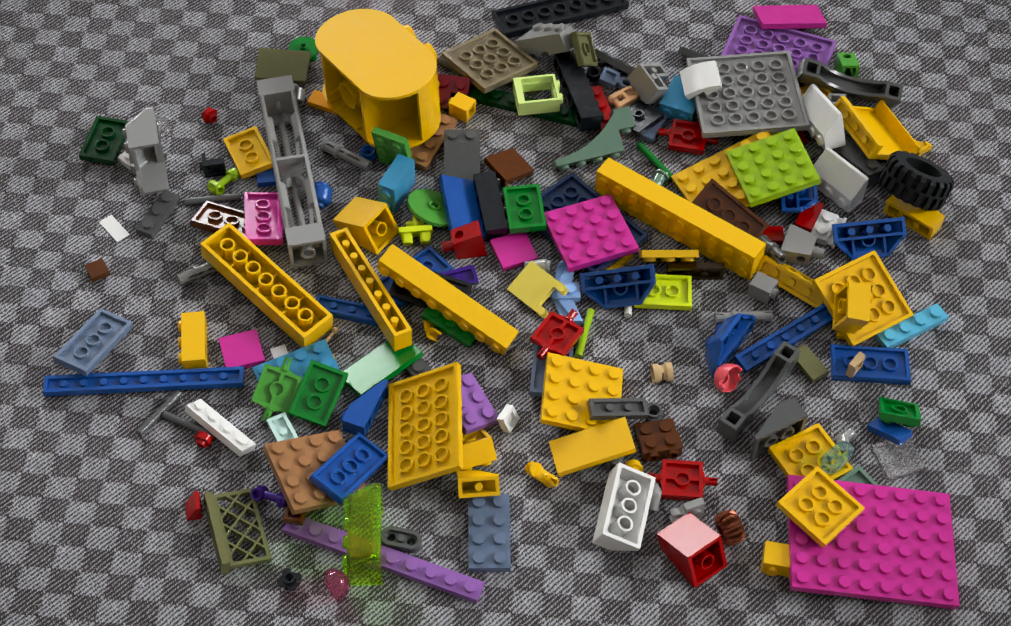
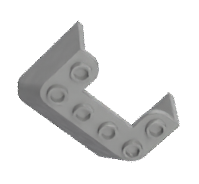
[122,106,170,196]

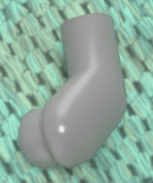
[293,83,306,106]

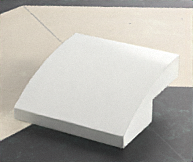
[680,61,722,100]

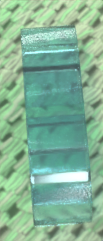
[821,441,854,474]

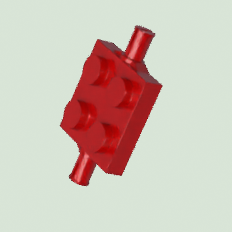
[658,119,719,155]
[530,309,584,360]
[648,459,718,501]

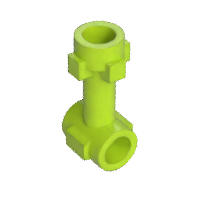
[207,168,240,195]

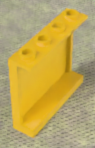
[834,96,921,160]

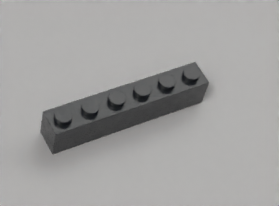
[553,50,604,132]

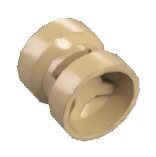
[650,362,674,383]

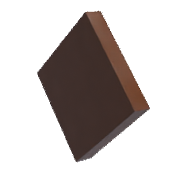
[484,148,534,185]

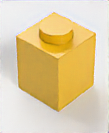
[448,92,476,123]

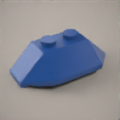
[779,185,818,213]
[832,217,907,260]
[580,264,656,309]
[704,313,756,379]

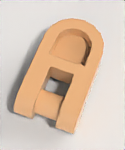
[608,86,639,109]

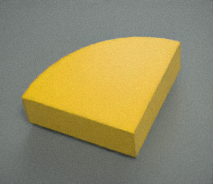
[915,140,933,156]

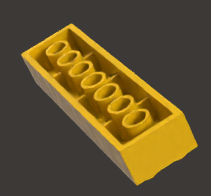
[200,222,333,348]

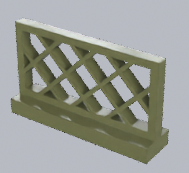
[203,488,272,575]

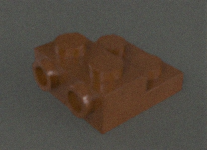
[633,418,683,462]

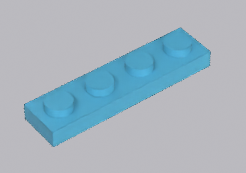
[874,303,949,348]

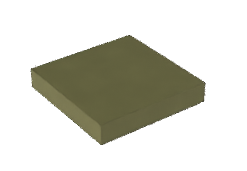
[570,31,598,67]

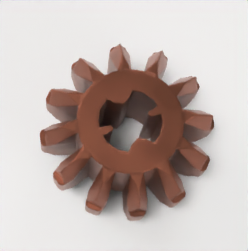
[714,510,746,546]

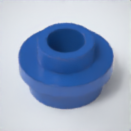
[359,144,377,161]

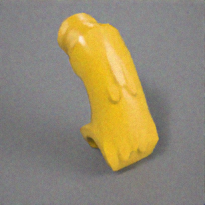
[423,320,443,343]
[525,461,559,488]

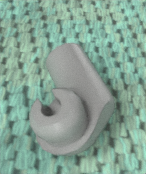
[836,428,856,455]
[649,483,662,512]

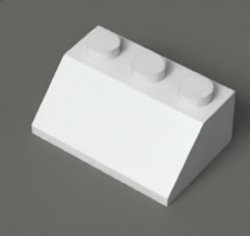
[814,147,869,212]

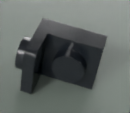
[199,153,226,178]

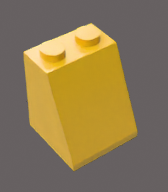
[333,196,399,255]

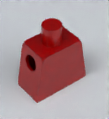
[441,220,487,260]

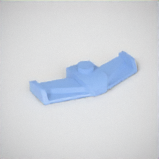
[551,260,583,326]

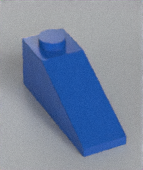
[340,379,388,437]

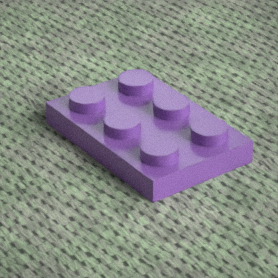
[461,372,499,435]

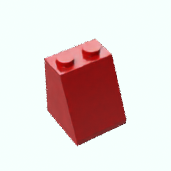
[657,512,727,588]

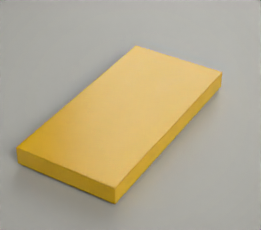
[549,417,637,477]

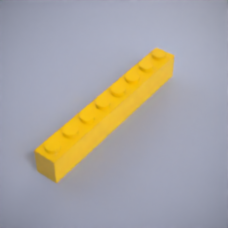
[329,228,412,352]
[377,244,519,355]

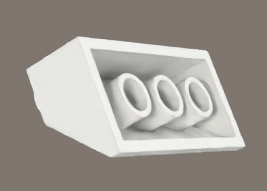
[802,84,846,150]
[592,462,656,551]

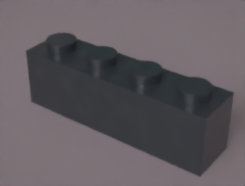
[473,171,509,242]

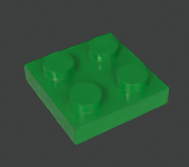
[877,397,921,427]

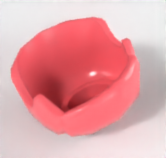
[714,363,743,393]

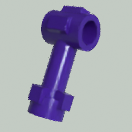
[251,485,287,508]

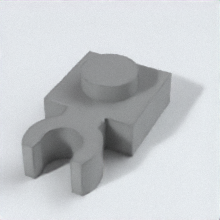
[669,497,705,523]

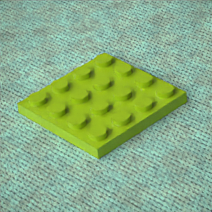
[726,128,821,208]

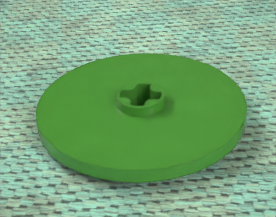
[407,189,448,227]

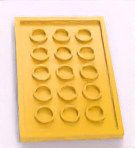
[671,131,771,207]
[388,362,463,491]

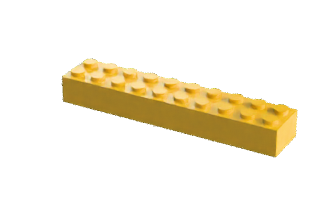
[595,157,766,281]

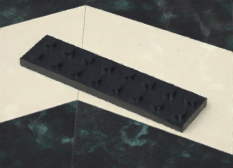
[491,0,629,38]

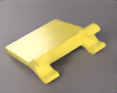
[507,261,569,319]

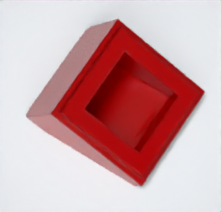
[185,491,203,521]

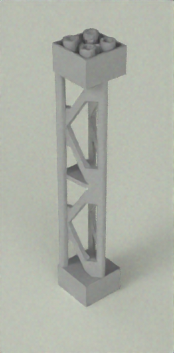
[256,75,328,269]

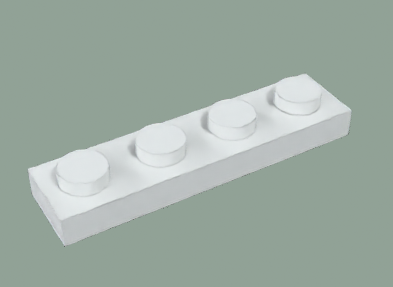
[185,399,256,457]

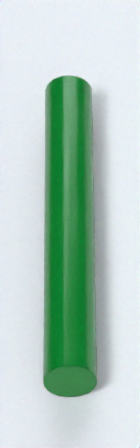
[636,142,673,181]

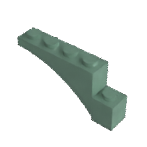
[552,106,635,172]

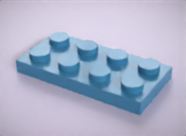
[252,339,340,385]

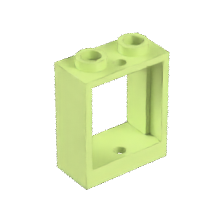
[513,74,563,116]

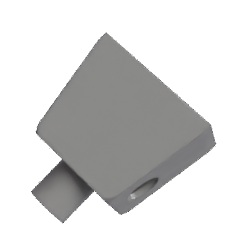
[781,224,825,266]

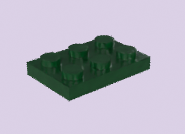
[79,116,129,166]

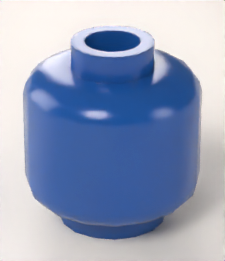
[314,181,333,210]

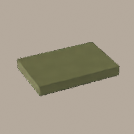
[254,48,311,84]

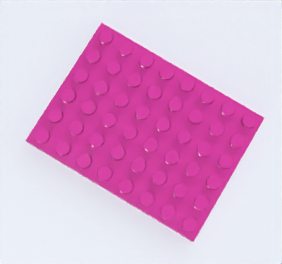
[786,475,960,610]

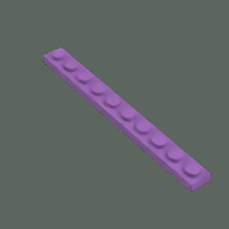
[283,516,485,604]

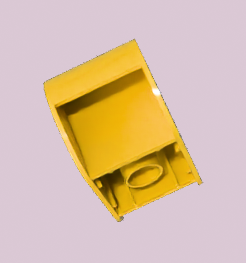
[315,9,441,148]

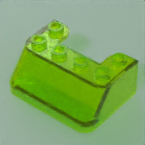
[342,483,384,586]

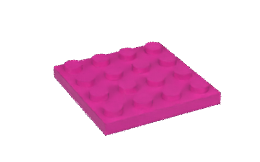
[545,194,639,272]

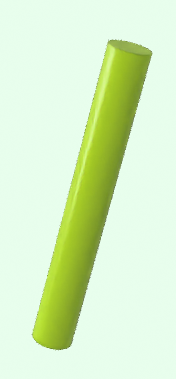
[574,308,595,359]

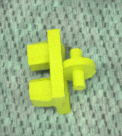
[399,215,433,246]

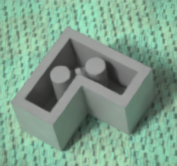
[627,63,669,104]

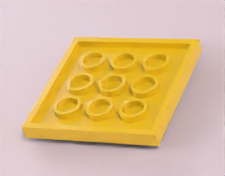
[812,250,914,347]
[540,352,623,431]

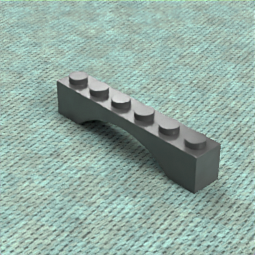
[796,57,904,108]
[716,341,800,442]

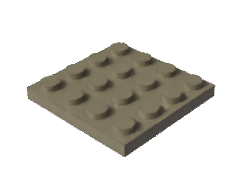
[441,28,539,94]

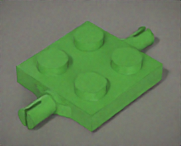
[251,356,303,422]

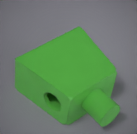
[834,52,860,78]

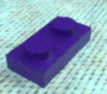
[441,264,479,285]

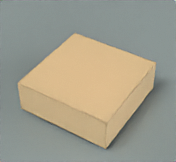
[845,351,865,378]

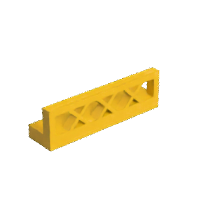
[755,255,824,308]

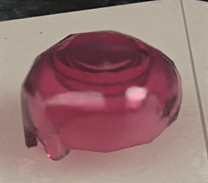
[322,568,351,602]

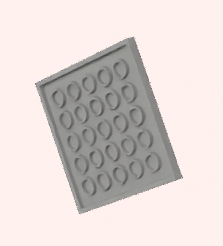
[686,51,810,138]

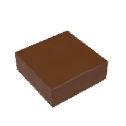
[84,258,110,282]

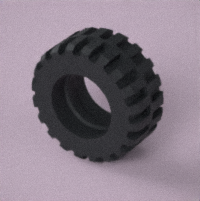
[879,151,954,211]

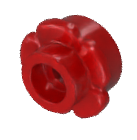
[201,107,218,124]
[194,431,213,448]

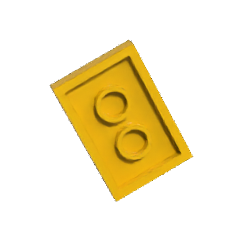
[223,126,273,180]
[638,250,699,262]

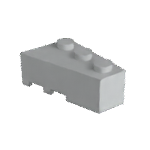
[516,23,574,57]

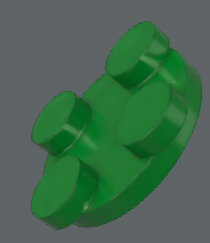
[289,36,318,62]

